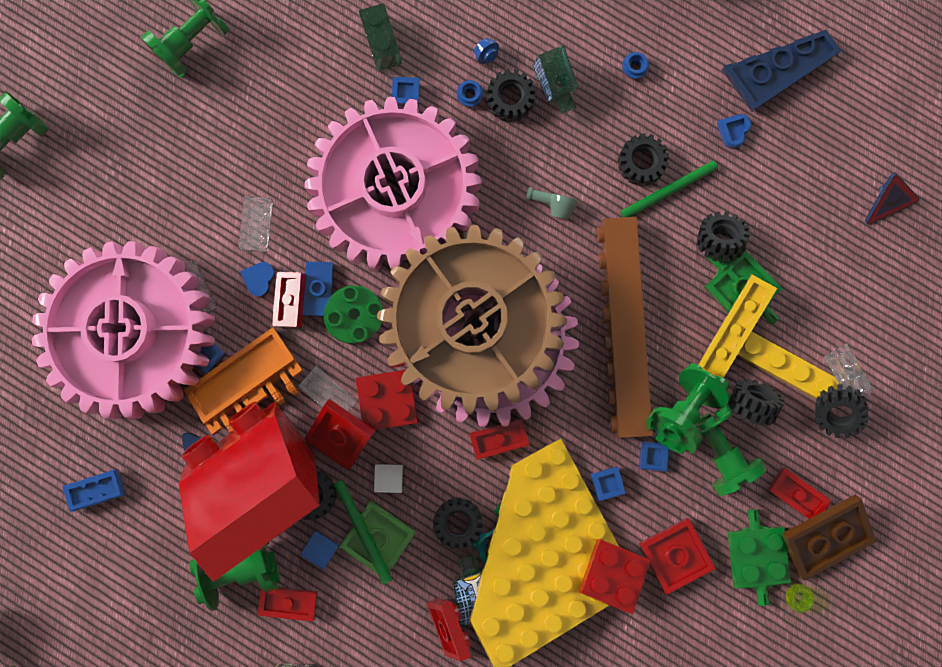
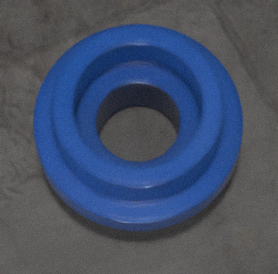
[474,38,499,64]
[622,52,649,79]
[457,80,483,107]

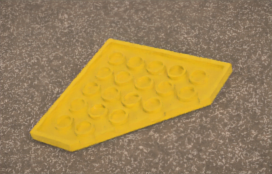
[469,439,619,667]

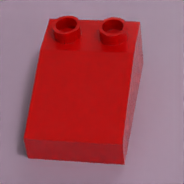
[178,401,319,582]

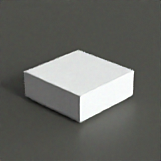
[374,464,403,493]

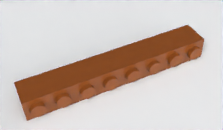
[597,217,652,438]

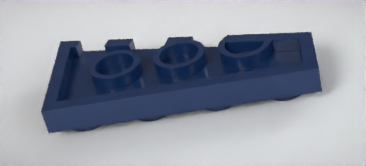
[721,30,841,112]

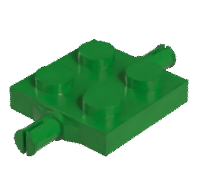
[704,250,782,325]
[727,509,791,606]

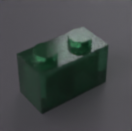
[358,3,402,72]

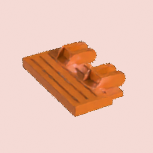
[184,327,304,435]

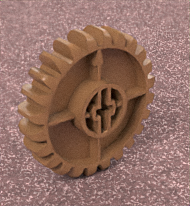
[377,225,567,414]

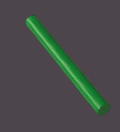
[620,160,718,217]
[333,479,393,584]

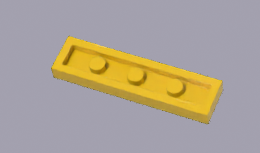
[698,274,777,378]
[737,331,842,399]

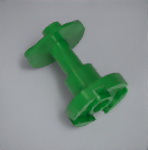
[140,0,230,78]
[0,91,49,180]
[324,285,383,343]
[646,363,730,454]
[696,405,767,496]
[189,542,280,611]

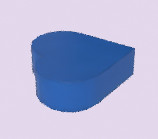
[717,114,752,149]
[240,262,275,297]

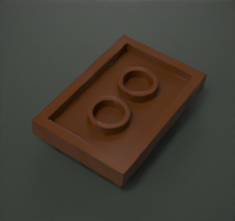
[782,494,876,581]

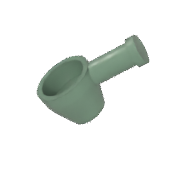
[526,187,578,220]

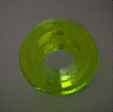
[785,584,814,612]

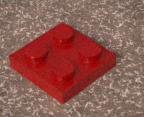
[355,370,418,430]
[304,399,375,471]
[639,518,716,595]
[578,539,651,614]
[426,598,471,662]

